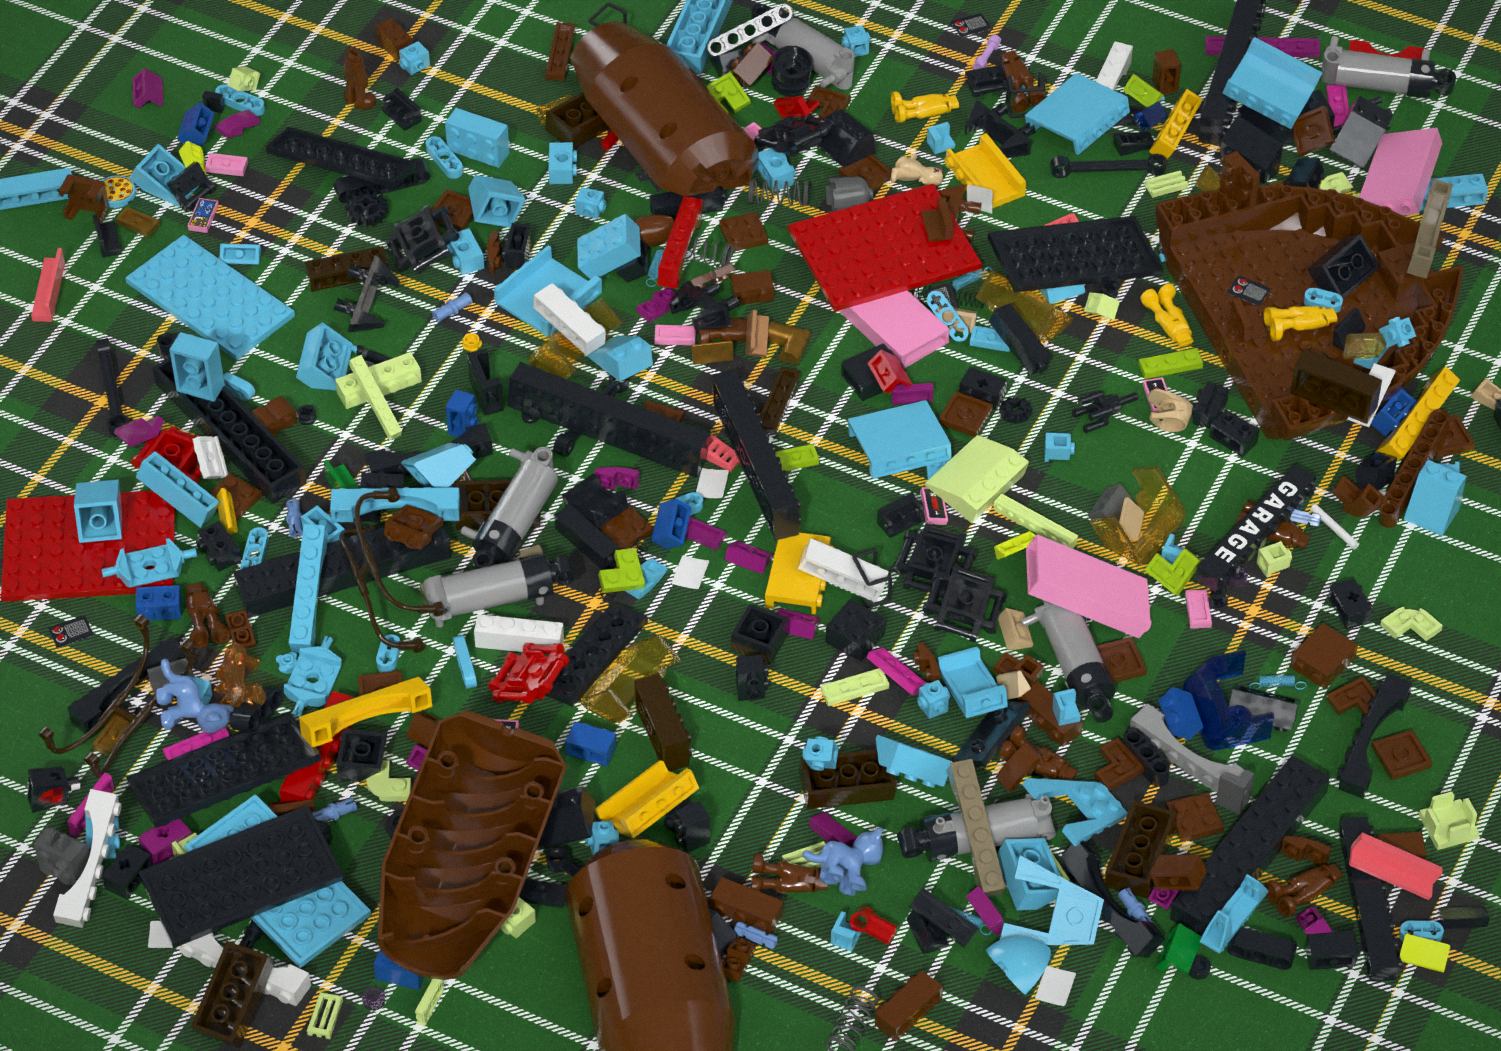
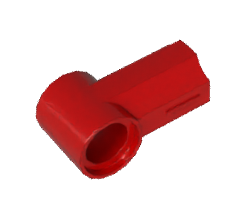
[850,906,898,945]

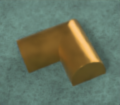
[767,321,811,365]

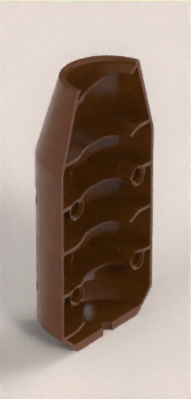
[570,21,759,197]
[377,710,567,980]
[565,839,735,1051]

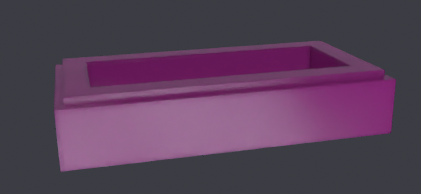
[891,383,933,405]
[685,517,726,551]

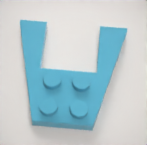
[1022,778,1127,847]
[1000,856,1104,945]

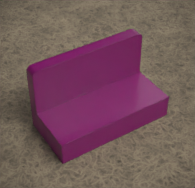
[132,68,163,108]
[114,415,164,447]

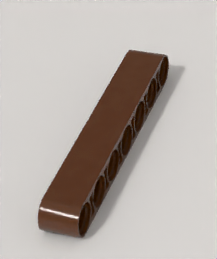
[1379,409,1449,528]

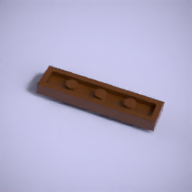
[546,22,576,81]

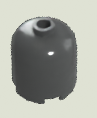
[825,176,873,213]

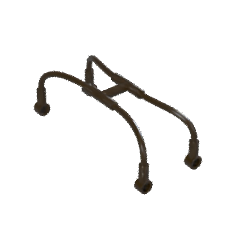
[339,488,446,653]
[38,614,195,778]

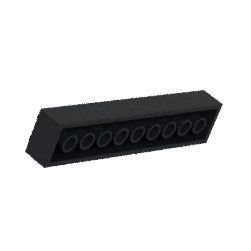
[1198,0,1267,147]
[152,357,307,504]
[507,362,710,478]
[712,369,802,541]
[233,525,451,618]
[1170,755,1330,936]

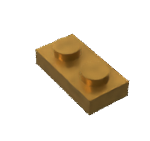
[116,207,160,238]
[92,714,131,756]

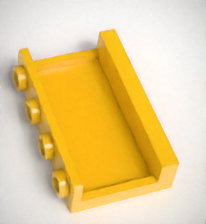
[944,133,1026,208]
[765,533,834,615]
[595,760,699,838]

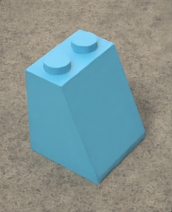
[468,175,525,228]
[401,443,476,488]
[1404,460,1467,536]
[74,479,122,543]

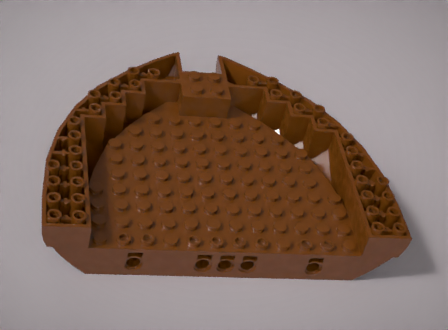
[1155,185,1463,441]

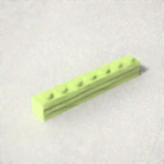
[349,355,402,441]
[994,493,1078,549]

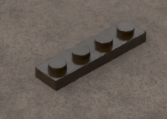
[760,366,801,435]

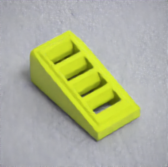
[179,141,206,174]

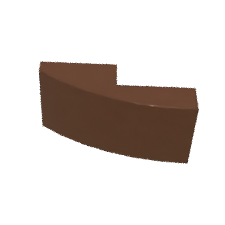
[487,231,503,275]
[225,610,256,650]
[913,642,941,683]
[996,743,1042,792]
[1281,836,1331,865]
[722,938,756,982]

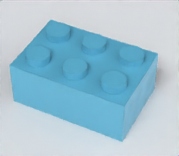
[445,108,510,168]
[577,214,641,279]
[170,332,225,402]

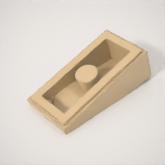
[1471,378,1501,410]

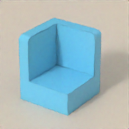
[927,122,955,154]
[1162,533,1184,564]
[1052,689,1081,726]
[831,911,862,952]

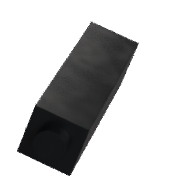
[650,186,726,219]
[988,303,1053,375]
[554,504,620,570]

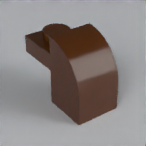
[1331,475,1384,517]
[993,652,1044,686]

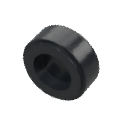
[1188,956,1211,980]

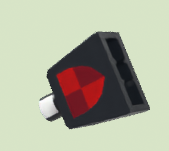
[27,767,80,813]

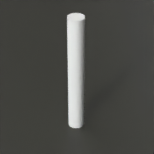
[1310,504,1359,549]

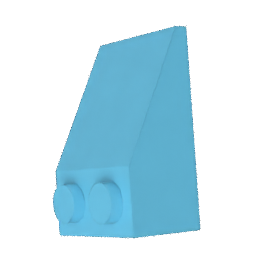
[129,144,201,207]
[587,335,653,381]

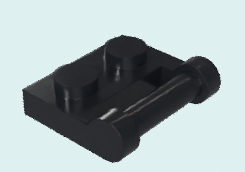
[965,65,1007,97]
[167,162,216,213]

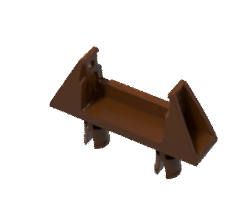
[938,185,982,243]

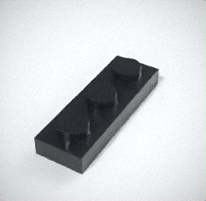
[909,888,979,948]

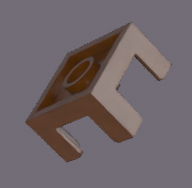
[59,174,110,224]

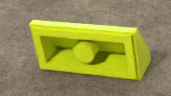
[994,531,1036,560]
[1399,934,1450,973]

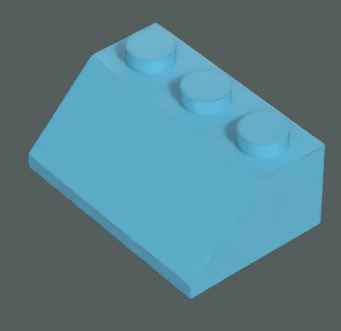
[296,322,353,390]
[876,735,953,788]
[997,838,1060,910]

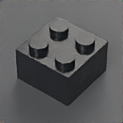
[825,599,886,662]
[731,604,789,665]

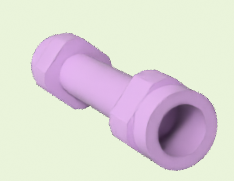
[973,35,1001,69]

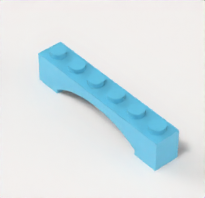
[330,487,460,522]
[289,524,328,653]

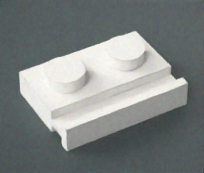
[192,436,228,479]

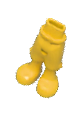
[891,91,959,123]
[1140,283,1194,347]
[1264,306,1337,341]

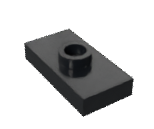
[519,879,567,908]

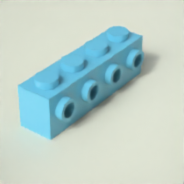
[0,168,72,210]
[1420,174,1488,211]
[136,452,220,528]

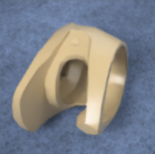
[1148,389,1193,432]

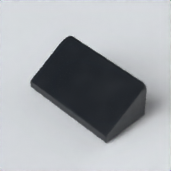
[1332,307,1366,351]
[1438,906,1489,929]
[906,911,949,954]

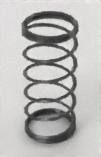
[748,179,809,206]
[685,236,733,267]
[825,986,879,1051]

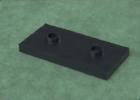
[951,701,1031,767]

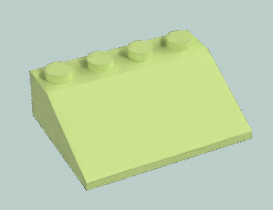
[925,435,1029,523]

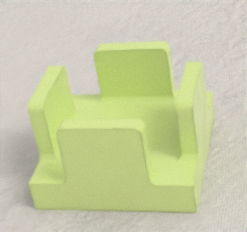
[1419,792,1480,850]

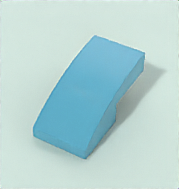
[626,558,667,599]

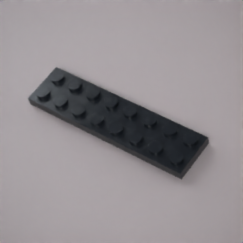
[266,127,416,189]

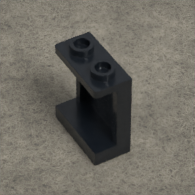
[467,349,504,416]
[562,474,629,528]

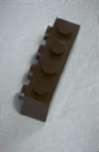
[305,246,389,292]

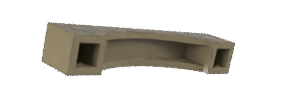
[1407,179,1453,278]
[947,759,1005,897]

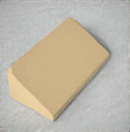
[935,306,978,333]
[1118,497,1144,541]
[998,608,1034,650]
[997,670,1031,700]

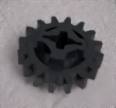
[345,190,389,227]

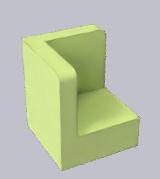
[1084,293,1120,320]

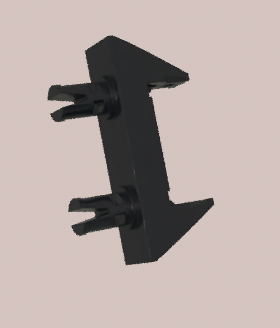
[965,100,1035,158]
[334,256,400,333]
[669,281,740,330]

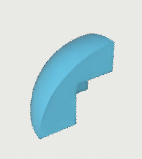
[986,936,1051,995]

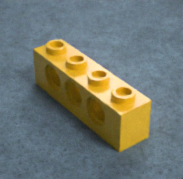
[1149,89,1203,159]

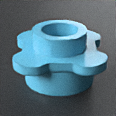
[276,652,297,674]

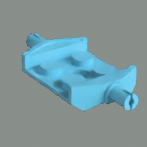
[101,538,197,587]
[284,636,342,716]

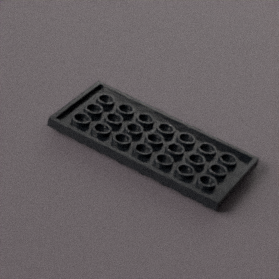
[987,215,1163,293]
[126,712,322,828]
[138,805,344,948]

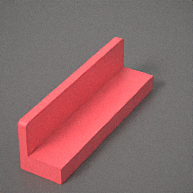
[31,248,65,322]
[1349,833,1443,900]

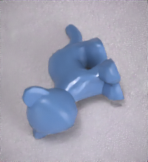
[156,658,235,735]
[802,828,883,896]

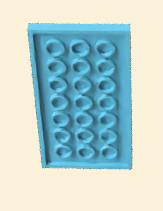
[125,235,295,361]
[184,794,371,968]

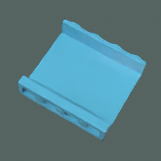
[1222,37,1323,129]
[1025,73,1130,155]
[494,245,602,337]
[848,400,951,479]

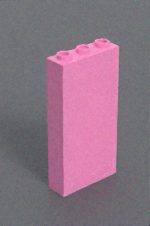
[1359,128,1442,216]
[826,291,949,368]
[1026,534,1151,638]

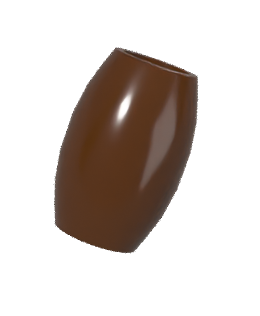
[633,215,674,248]

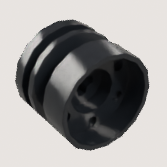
[771,45,812,97]

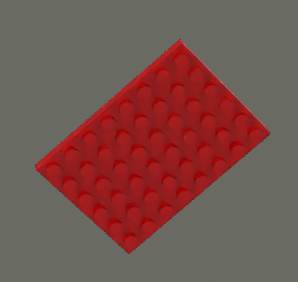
[788,184,982,312]
[1,490,176,602]

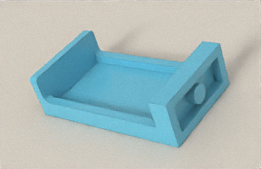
[938,647,1008,718]

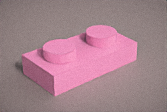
[205,153,248,176]

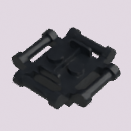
[754,114,832,156]
[386,204,460,274]
[892,523,978,599]
[922,563,1007,642]

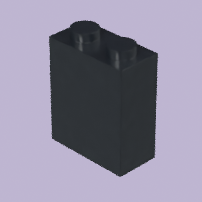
[841,343,906,401]

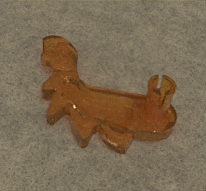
[214,642,266,708]

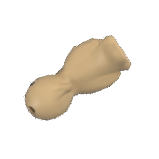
[890,153,943,187]

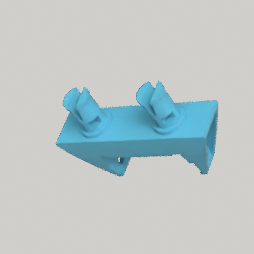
[1200,874,1268,954]

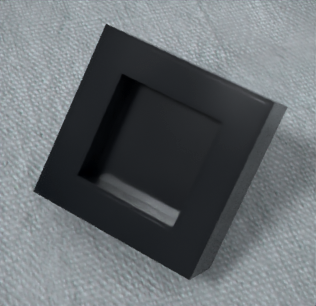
[202,91,225,113]

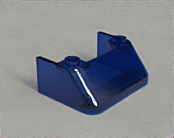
[1182,650,1274,751]

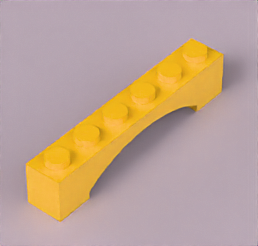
[1375,366,1460,461]
[299,677,432,748]

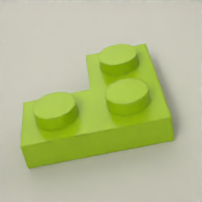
[707,71,751,113]
[598,548,645,593]
[1145,548,1202,596]

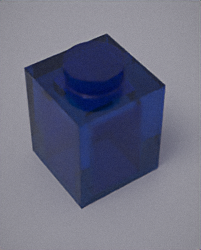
[1134,101,1168,132]

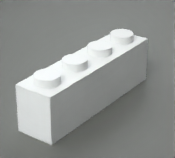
[534,283,606,356]
[798,538,888,602]
[474,614,564,655]

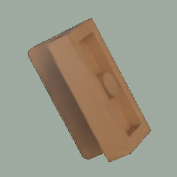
[745,310,769,357]

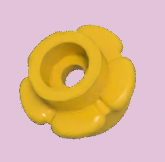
[462,333,482,352]

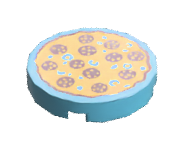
[102,175,136,208]

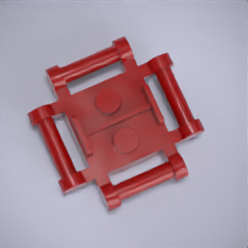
[131,426,202,484]
[488,643,570,704]

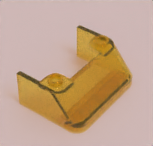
[975,270,1074,344]
[527,298,622,379]
[1089,466,1185,565]
[579,634,681,724]

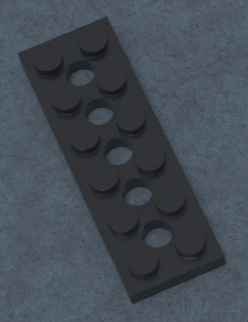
[546,602,648,707]

